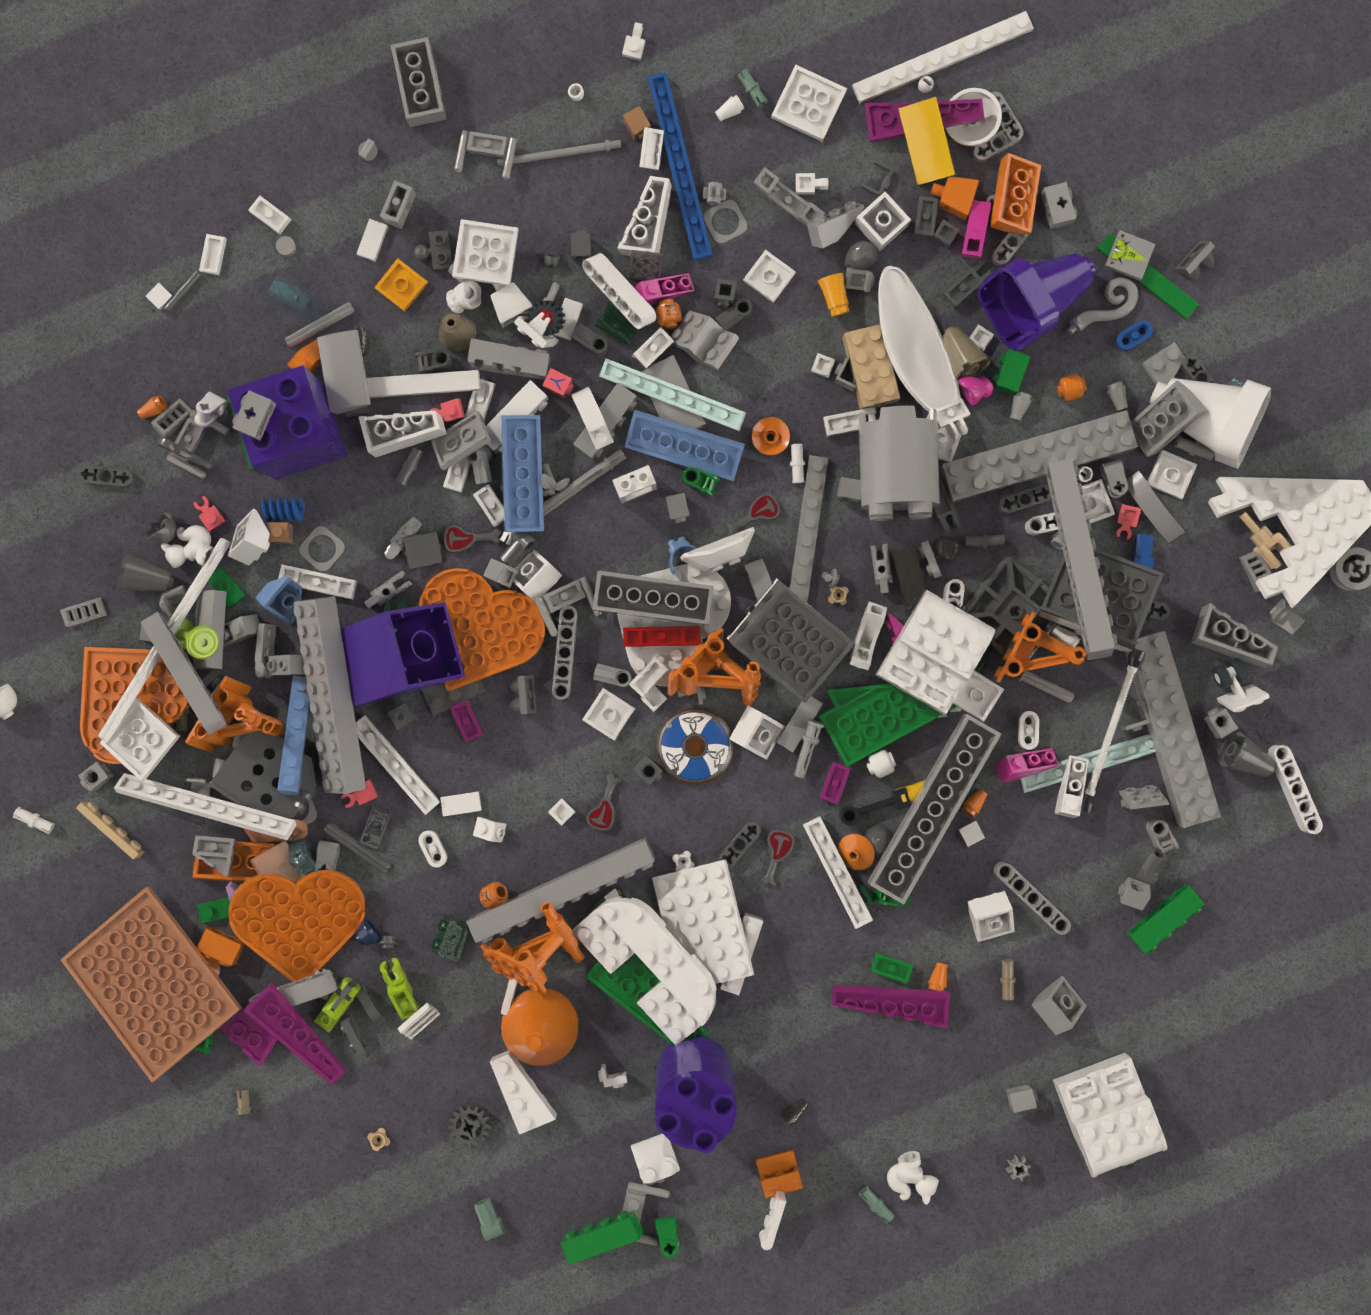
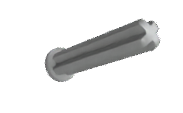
[1018,671,1074,702]

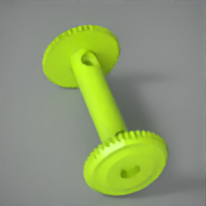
[174,619,220,660]

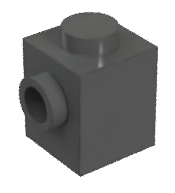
[714,279,736,308]

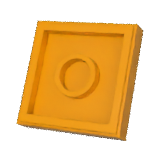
[374,259,428,312]

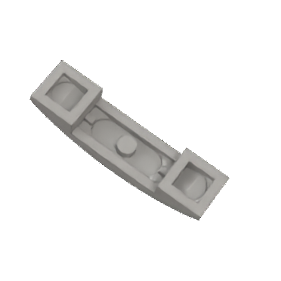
[753,167,826,226]
[1126,470,1185,543]

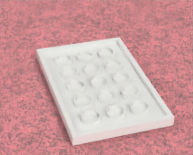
[652,860,754,984]

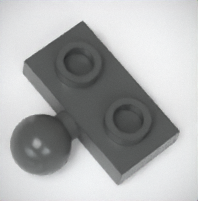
[414,230,452,272]

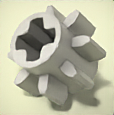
[703,182,726,205]
[1006,1155,1031,1181]

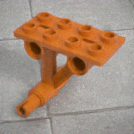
[994,611,1086,683]
[668,627,761,706]
[185,676,286,752]
[480,902,584,994]

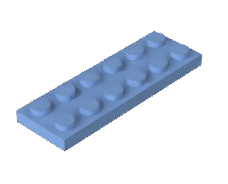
[624,410,745,481]
[501,415,544,532]

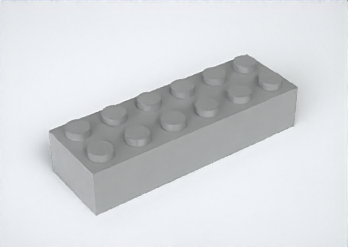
[593,571,714,626]

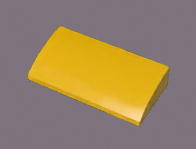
[898,97,955,185]

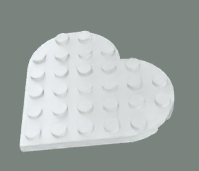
[617,564,731,687]

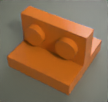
[755,1149,803,1198]

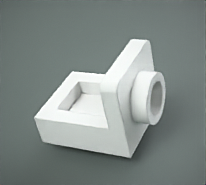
[473,817,506,842]
[598,1064,628,1088]

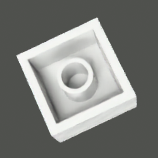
[854,192,911,251]

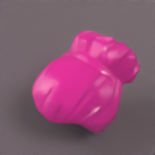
[958,376,993,406]

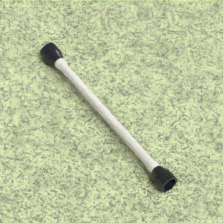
[1081,648,1146,813]

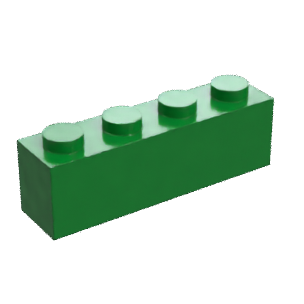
[1126,884,1204,954]
[560,1210,643,1265]

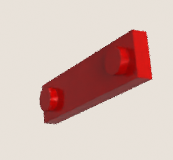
[623,626,701,647]

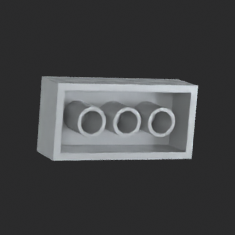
[391,37,447,127]

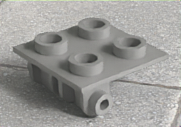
[1119,785,1169,810]

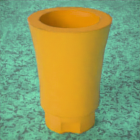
[818,273,850,317]

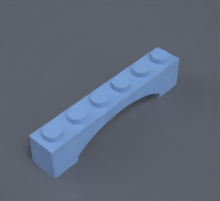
[277,676,310,796]

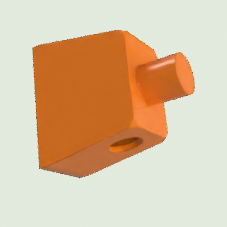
[930,176,979,220]

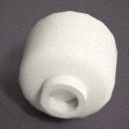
[866,750,897,778]

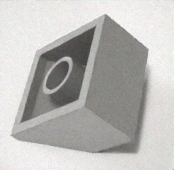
[1032,976,1087,1035]

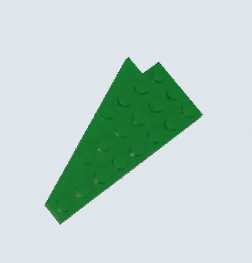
[819,684,957,767]
[586,953,709,1046]

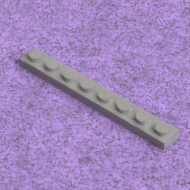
[790,455,828,602]

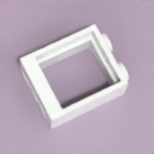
[613,465,657,504]

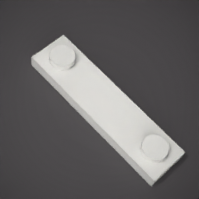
[278,564,358,600]

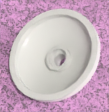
[945,88,1002,146]

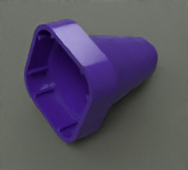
[978,254,1095,351]

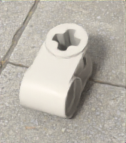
[195,392,228,427]

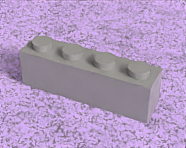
[573,383,638,460]

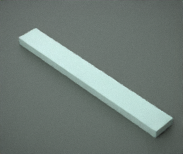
[599,359,746,431]
[1020,734,1156,793]

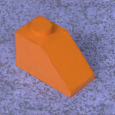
[287,340,321,373]

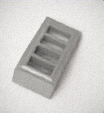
[151,398,192,439]
[1239,551,1272,592]
[60,597,108,628]

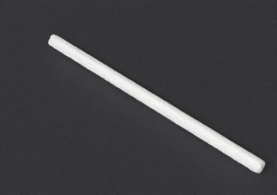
[98,538,230,741]

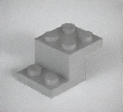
[671,310,739,370]

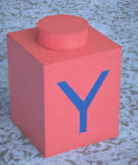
[542,369,574,399]

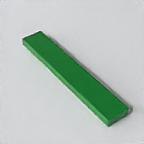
[1096,233,1199,320]

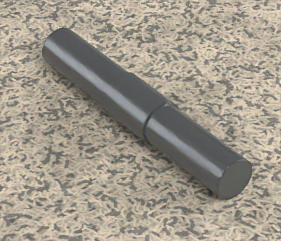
[164,271,201,313]

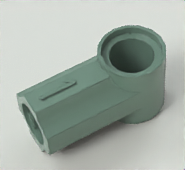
[474,1198,505,1241]

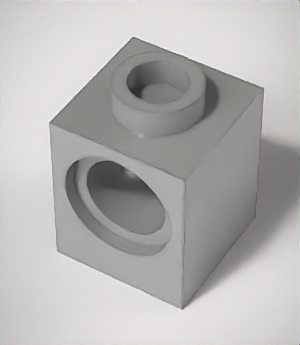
[837,477,861,502]
[666,493,689,524]
[483,558,518,588]
[1203,707,1238,738]
[78,761,114,791]
[1118,877,1151,911]
[1006,1084,1038,1113]

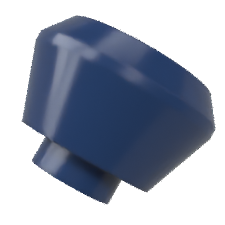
[355,920,380,946]

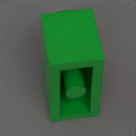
[992,349,1031,396]

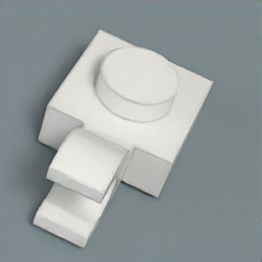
[622,22,645,61]
[796,173,828,195]

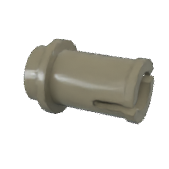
[236,1089,252,1115]

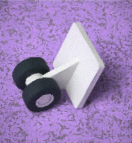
[1212,658,1270,712]

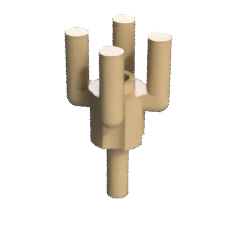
[1240,512,1292,570]

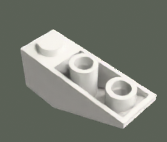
[1055,755,1089,818]

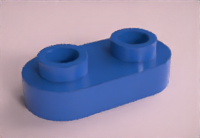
[1116,320,1153,351]

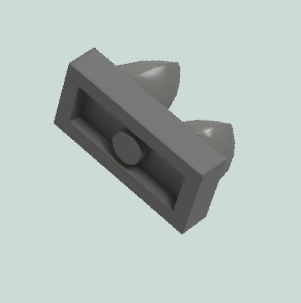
[1175,241,1215,279]
[507,675,537,715]

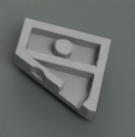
[1142,342,1185,385]
[192,835,236,877]

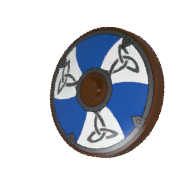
[657,708,733,784]

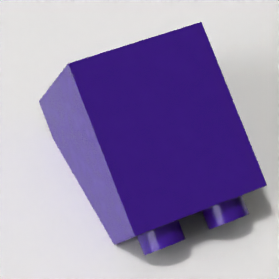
[341,602,465,707]

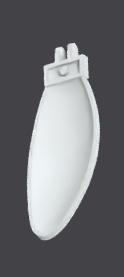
[878,266,970,439]

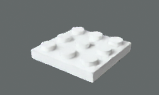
[771,65,847,142]
[452,219,519,286]
[100,698,180,781]

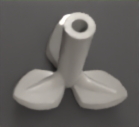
[541,464,570,496]

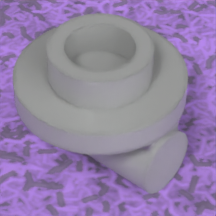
[358,138,378,161]
[822,568,840,588]

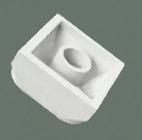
[631,1134,680,1184]

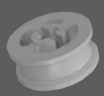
[1329,547,1371,590]

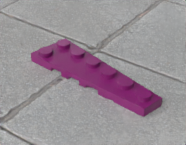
[865,99,985,143]
[244,982,345,1085]
[832,985,950,1028]
[218,1006,278,1066]

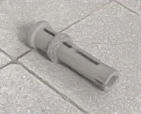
[793,719,824,778]

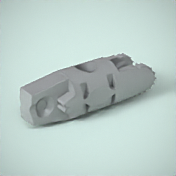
[384,517,422,559]
[870,544,892,594]
[364,571,412,608]

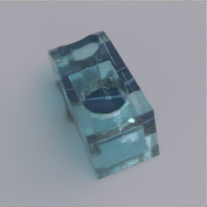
[288,838,316,876]

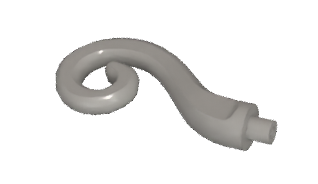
[1067,277,1138,335]

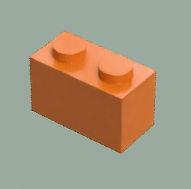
[197,926,245,967]

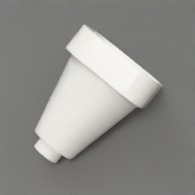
[1150,378,1271,469]

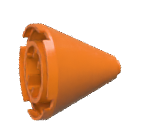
[501,988,579,1066]

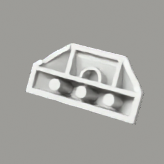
[680,527,755,572]

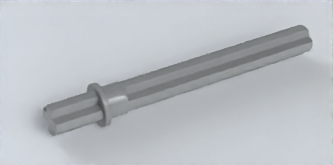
[543,449,626,516]

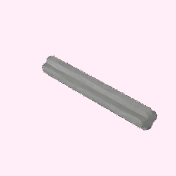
[285,302,354,348]

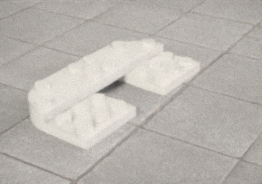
[572,896,717,1045]

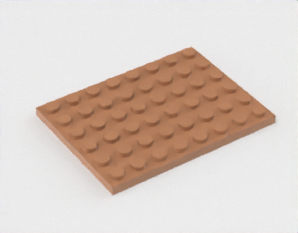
[61,886,242,1083]

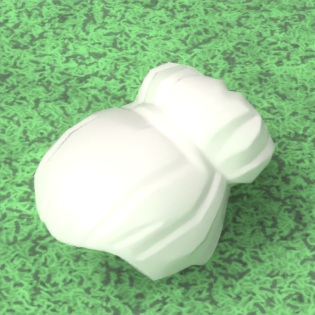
[446,280,481,314]

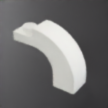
[571,387,614,450]
[850,602,887,670]

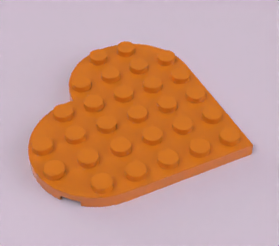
[419,568,546,692]
[80,647,190,764]
[229,870,365,982]

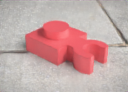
[429,398,465,423]
[194,496,227,532]
[1116,504,1141,539]
[341,780,378,808]

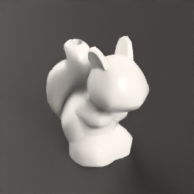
[161,525,214,568]
[887,1151,939,1205]

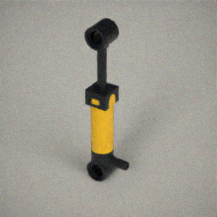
[839,775,979,826]

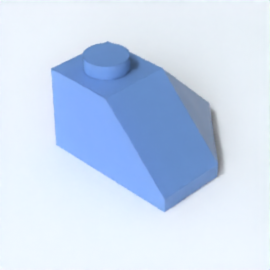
[255,576,302,626]

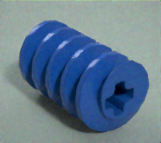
[261,497,305,523]

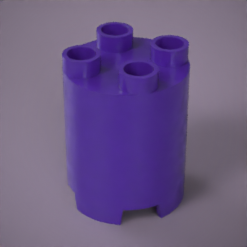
[655,1035,737,1153]

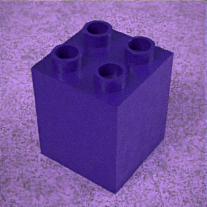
[227,365,348,480]

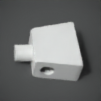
[490,282,533,328]

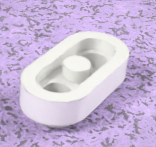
[1018,711,1039,750]
[419,830,447,867]

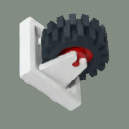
[514,300,566,348]

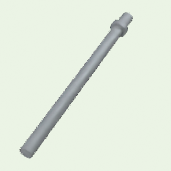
[497,140,621,167]

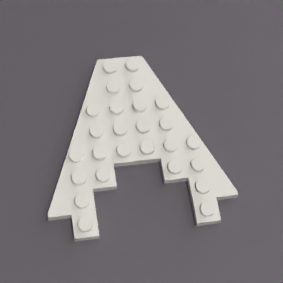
[1208,477,1371,608]

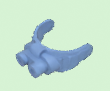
[668,536,697,574]

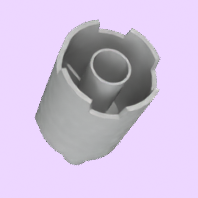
[858,406,940,521]

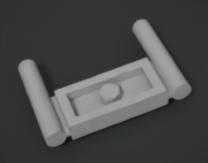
[454,130,517,180]
[166,410,230,479]
[534,576,602,637]
[622,1182,670,1246]

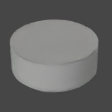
[276,236,296,257]

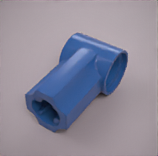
[1130,534,1154,569]

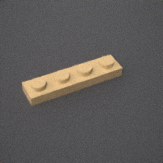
[76,801,144,859]

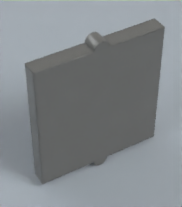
[403,531,442,569]

